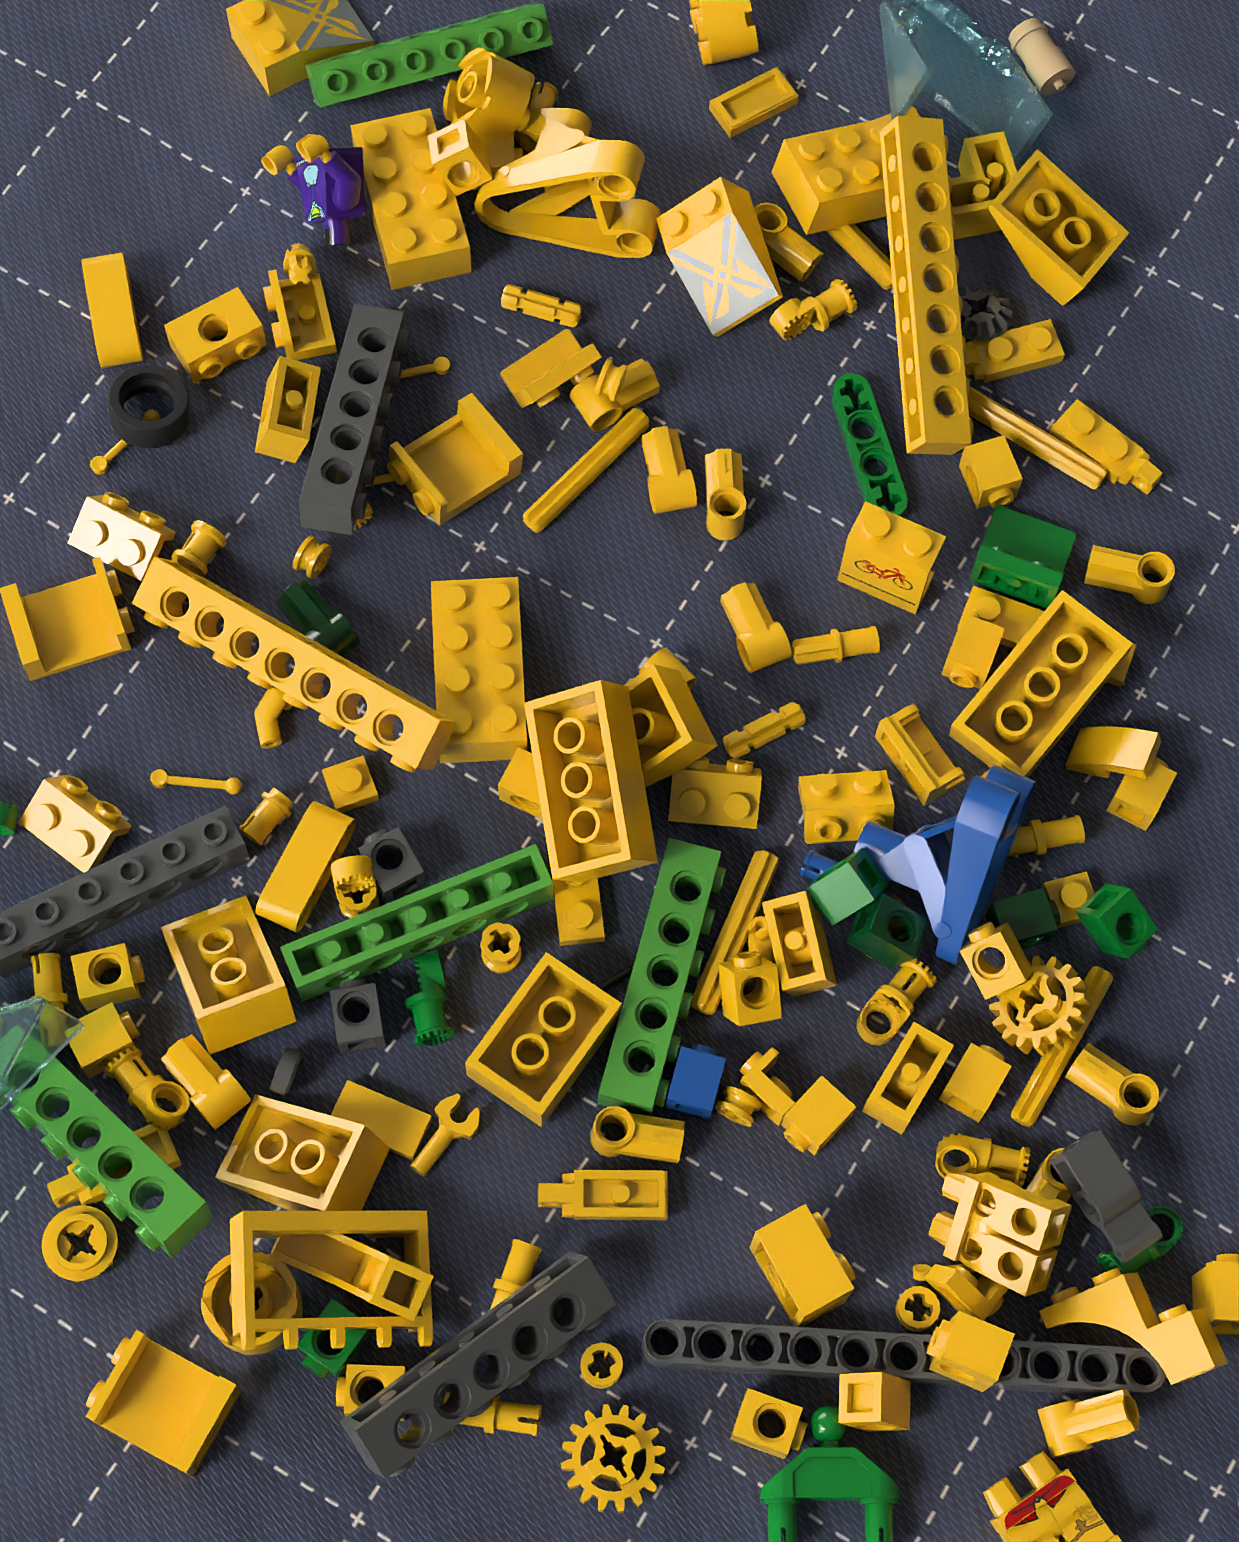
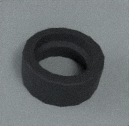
[108,365,189,448]

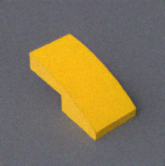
[1065,726,1161,779]

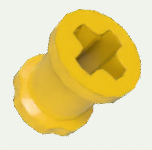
[171,520,227,577]
[480,922,521,974]

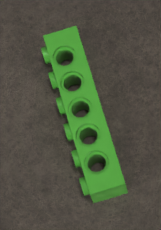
[304,2,553,107]
[598,838,727,1116]
[280,844,554,1002]
[0,1023,214,1258]

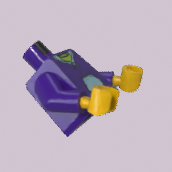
[261,134,365,247]

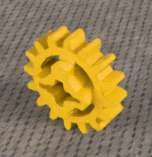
[989,955,1091,1056]
[561,1404,666,1513]

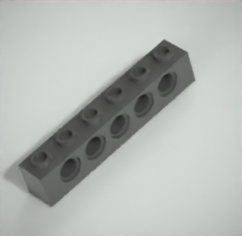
[299,304,411,535]
[0,805,250,979]
[340,1251,616,1479]

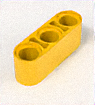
[82,252,143,369]
[255,801,356,933]

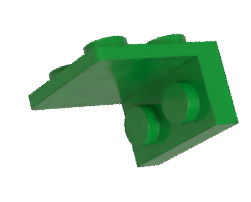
[968,506,1076,608]

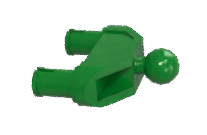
[760,1405,901,1542]

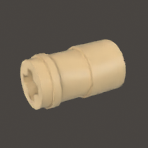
[1008,18,1075,96]

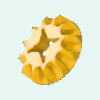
[42,1205,119,1283]

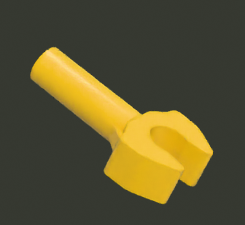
[410,1094,480,1177]

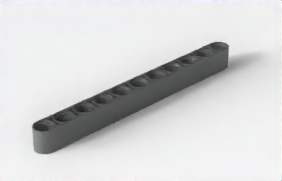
[642,1319,1166,1398]

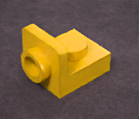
[738,1047,795,1127]
[924,1264,1009,1321]

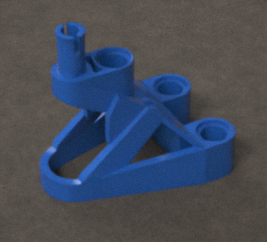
[800,764,1036,965]

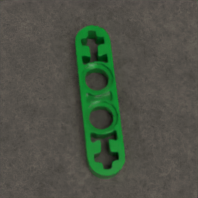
[831,373,908,517]

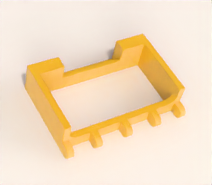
[230,1211,433,1351]

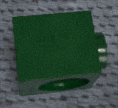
[986,887,1061,956]
[846,893,927,969]

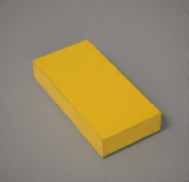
[709,66,799,138]
[331,1080,432,1161]

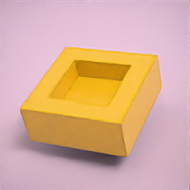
[322,755,379,813]
[1041,871,1094,928]

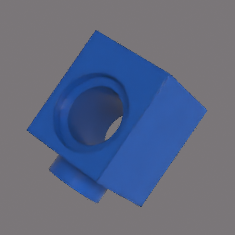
[665,1044,726,1121]

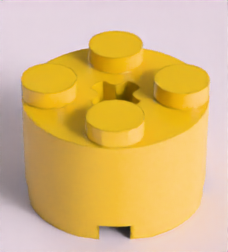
[689,0,759,66]
[443,48,535,136]
[201,1251,303,1355]

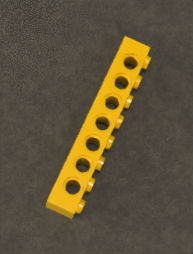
[880,116,973,455]
[132,557,457,773]

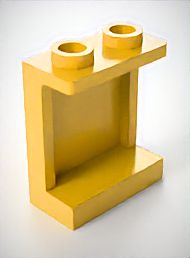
[387,393,523,526]

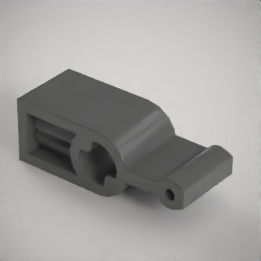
[1049,1130,1163,1263]

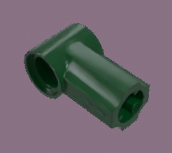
[276,580,360,656]

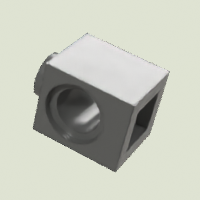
[359,827,426,904]
[330,980,386,1054]

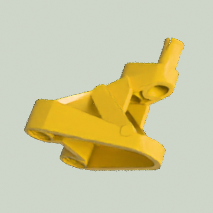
[474,82,662,258]

